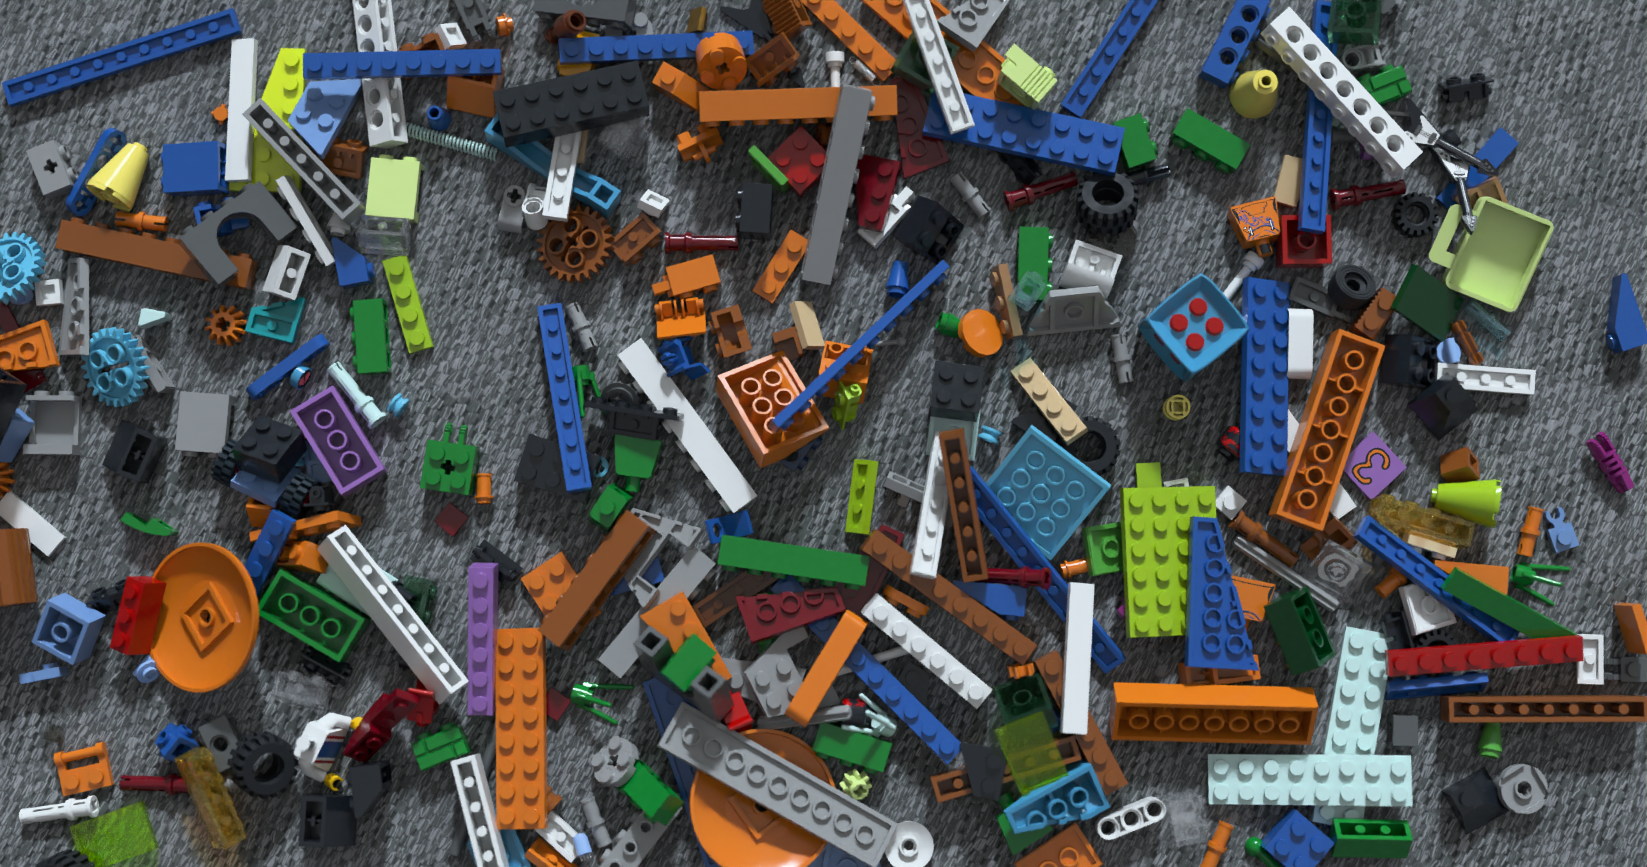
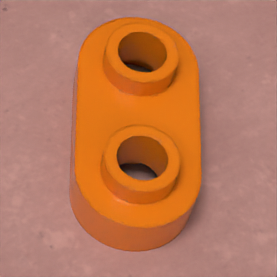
[882,585,930,618]

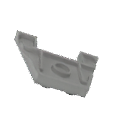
[624,508,705,609]
[743,627,840,718]

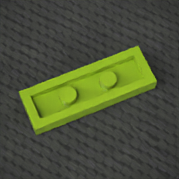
[845,459,878,535]

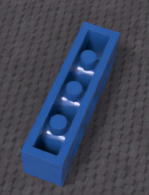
[1198,0,1271,89]

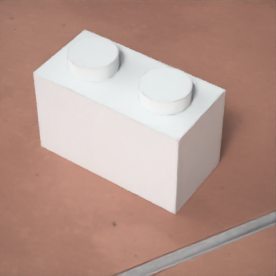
[262,245,311,300]

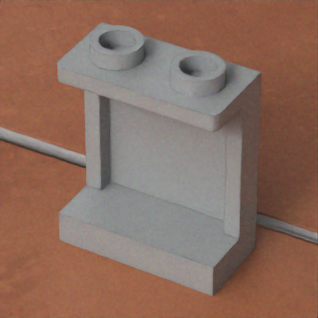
[23,391,82,456]
[175,391,236,459]

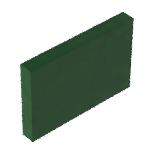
[1390,264,1464,342]

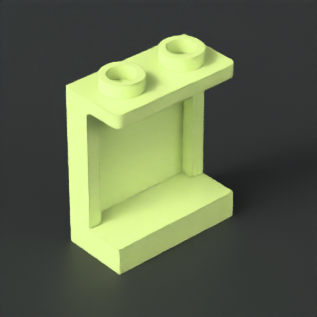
[365,154,424,223]

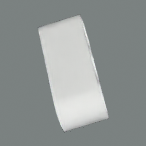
[1287,308,1314,380]
[1094,796,1166,840]

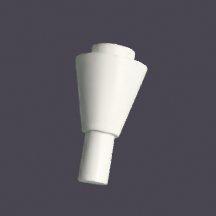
[326,211,350,237]

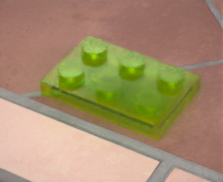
[70,801,159,867]

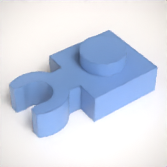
[1543,507,1579,553]
[19,662,68,684]

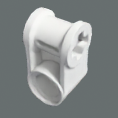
[522,183,548,230]

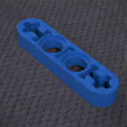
[66,128,127,216]
[246,334,330,401]

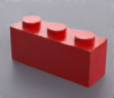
[110,576,167,655]

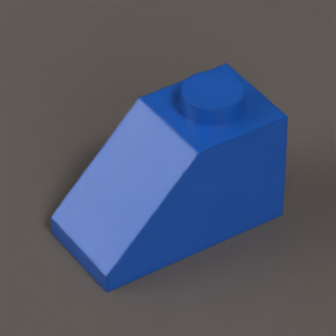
[331,237,376,289]

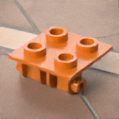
[655,297,706,340]

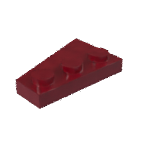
[856,154,902,233]

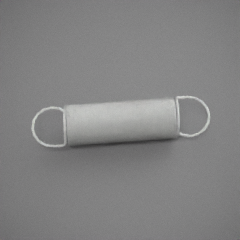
[849,57,881,86]

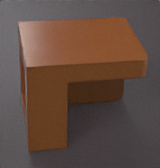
[772,326,804,361]
[1440,447,1480,483]

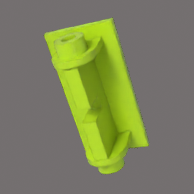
[831,380,862,430]

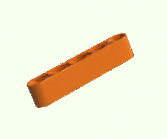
[784,610,869,727]

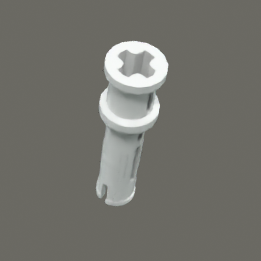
[19,795,99,825]

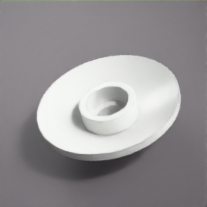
[885,821,934,867]

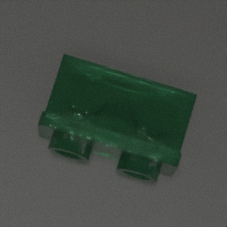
[403,575,438,625]

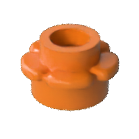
[495,13,514,37]

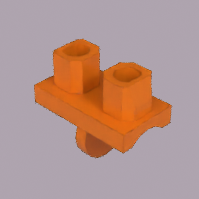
[677,122,724,163]

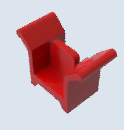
[407,678,439,727]
[722,689,753,733]

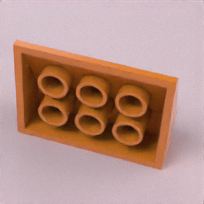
[715,350,829,469]

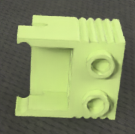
[997,43,1058,110]

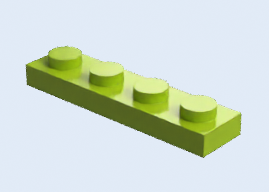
[382,254,434,354]

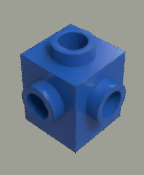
[155,722,199,766]

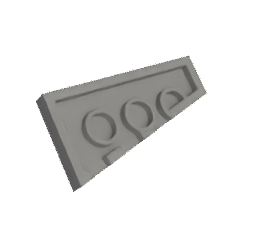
[58,258,90,356]

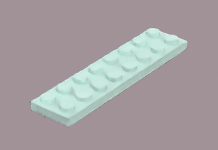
[1311,626,1394,825]
[1207,754,1412,806]

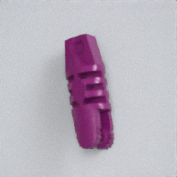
[1586,432,1634,493]

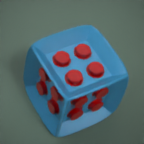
[1137,273,1249,382]

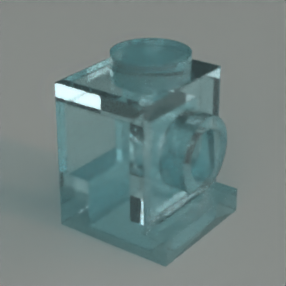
[1007,271,1047,312]

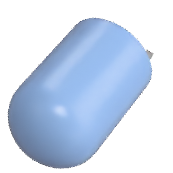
[573,833,592,861]

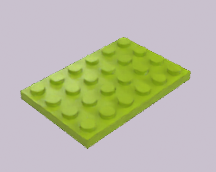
[1120,486,1217,638]

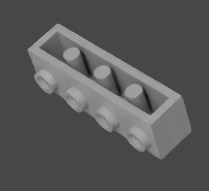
[599,804,684,867]

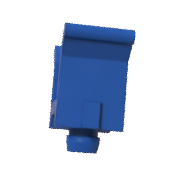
[657,336,710,381]

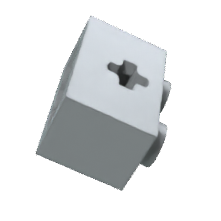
[26,140,78,199]

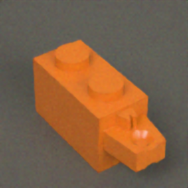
[652,254,722,301]

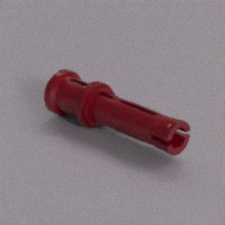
[1003,171,1078,212]
[1329,179,1406,211]
[665,232,738,254]
[976,566,1051,590]
[119,773,199,796]

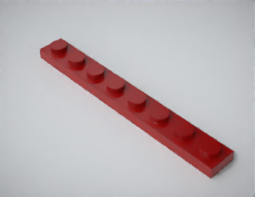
[1385,635,1584,677]

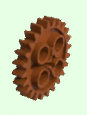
[536,204,615,284]

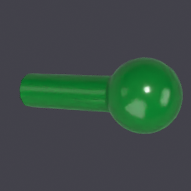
[1244,837,1281,867]

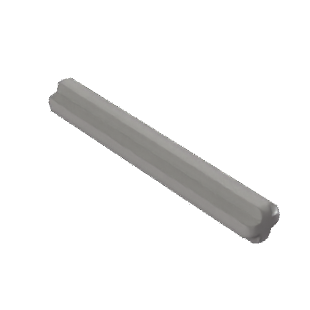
[757,705,852,729]

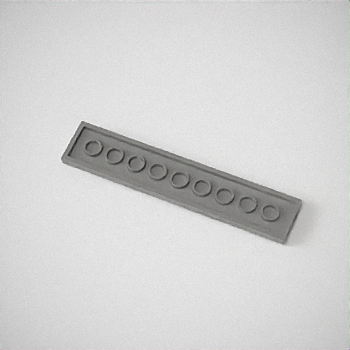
[657,701,898,867]

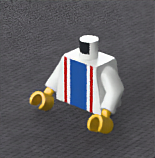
[294,713,362,791]

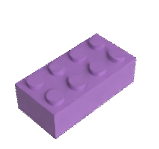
[290,385,388,497]

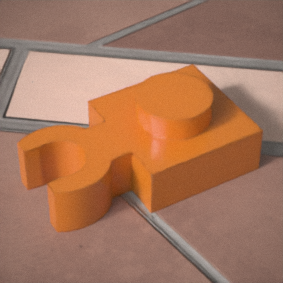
[1006,661,1035,680]

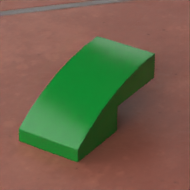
[120,512,179,536]

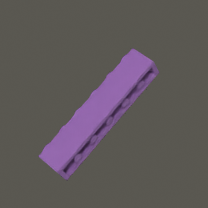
[468,562,498,716]

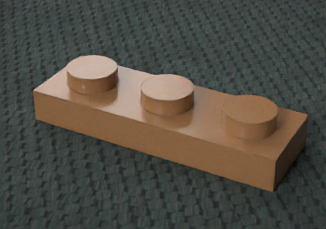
[990,263,1023,340]

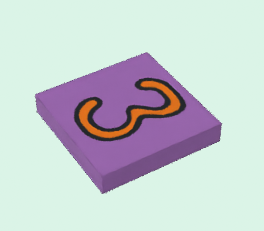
[1343,431,1407,501]

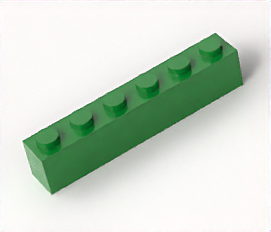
[717,535,870,590]

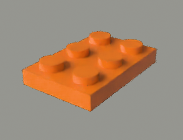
[521,551,603,619]

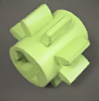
[839,769,872,801]

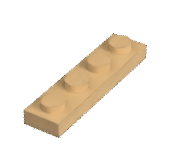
[1010,358,1088,445]

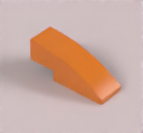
[1177,654,1261,685]

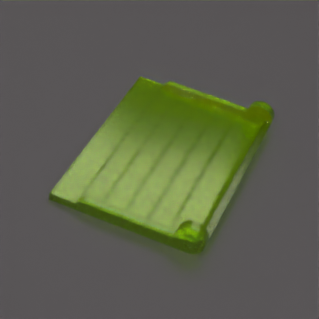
[994,711,1068,796]

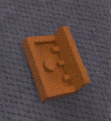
[746,32,800,87]
[609,212,663,266]

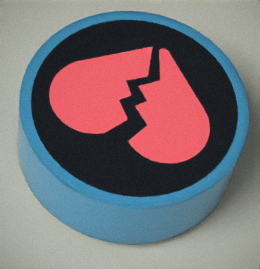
[290,364,312,390]

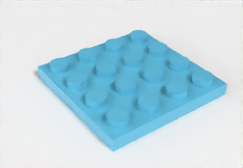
[986,425,1111,560]

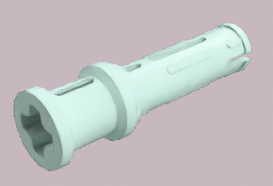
[327,362,387,429]

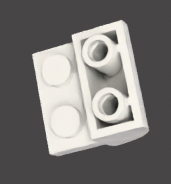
[1058,240,1122,298]

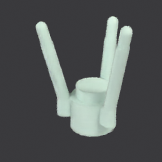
[841,693,897,738]

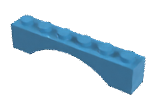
[484,114,621,219]

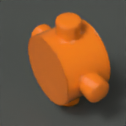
[211,104,228,125]

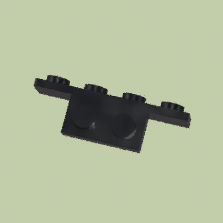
[583,396,684,440]

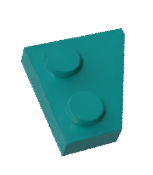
[245,297,307,344]

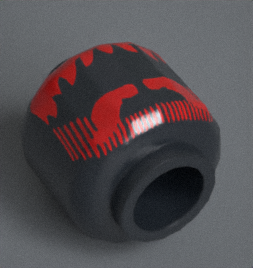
[1217,425,1240,462]
[835,698,870,729]

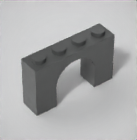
[533,0,637,31]
[179,181,298,290]
[633,625,734,723]

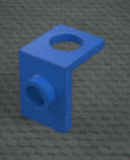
[705,510,753,545]

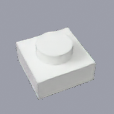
[434,23,467,50]
[637,190,670,218]
[34,279,64,307]
[1216,486,1247,520]

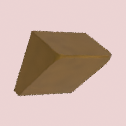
[686,6,708,33]

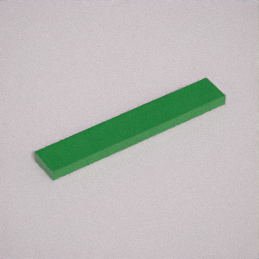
[1441,567,1577,639]

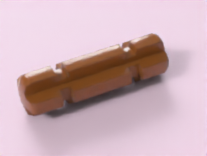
[1450,320,1484,366]

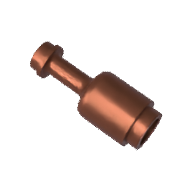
[545,10,586,44]

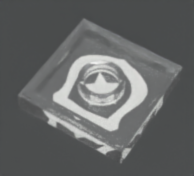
[1302,539,1373,602]

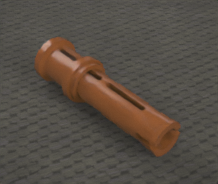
[1228,510,1299,568]

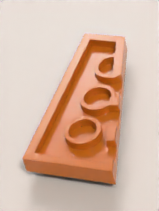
[249,510,362,543]

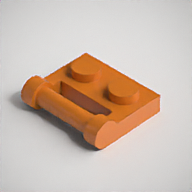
[53,741,114,796]

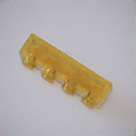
[1367,494,1475,550]
[174,747,247,850]

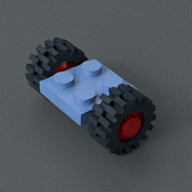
[211,439,320,520]

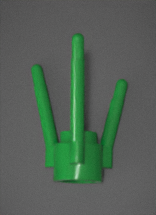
[572,365,606,418]
[1510,561,1570,606]
[570,681,634,725]

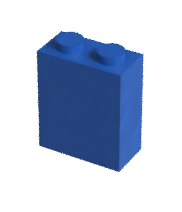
[161,141,229,197]

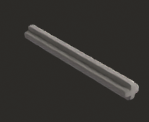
[1232,534,1339,612]

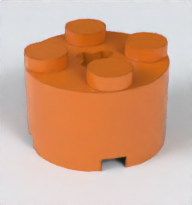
[695,32,747,91]

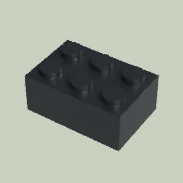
[514,434,602,504]

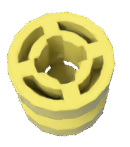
[1162,395,1191,421]

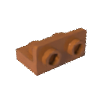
[314,136,369,179]

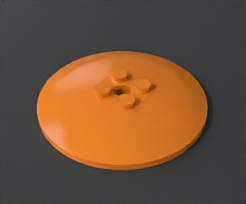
[149,542,259,693]
[689,729,835,867]

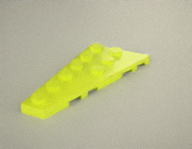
[229,48,307,193]

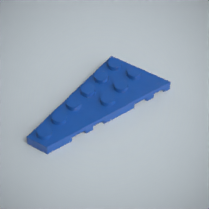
[1184,516,1259,670]

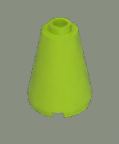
[1430,479,1502,528]

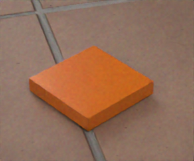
[1613,603,1647,654]

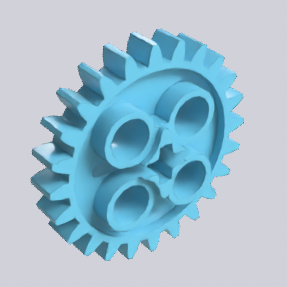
[0,232,46,305]
[81,327,150,407]

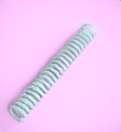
[406,122,497,162]

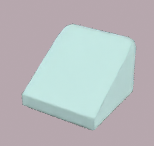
[138,308,173,329]

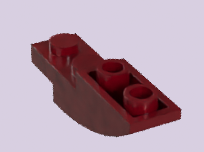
[344,688,418,763]

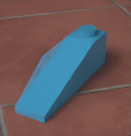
[1004,757,1110,834]

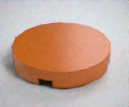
[958,309,1003,358]

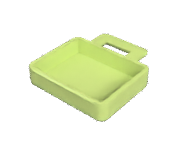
[1429,196,1554,312]

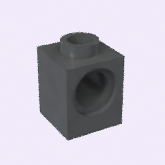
[1387,714,1418,750]

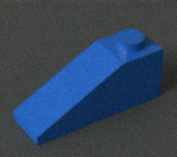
[1606,273,1647,354]
[951,580,1027,621]

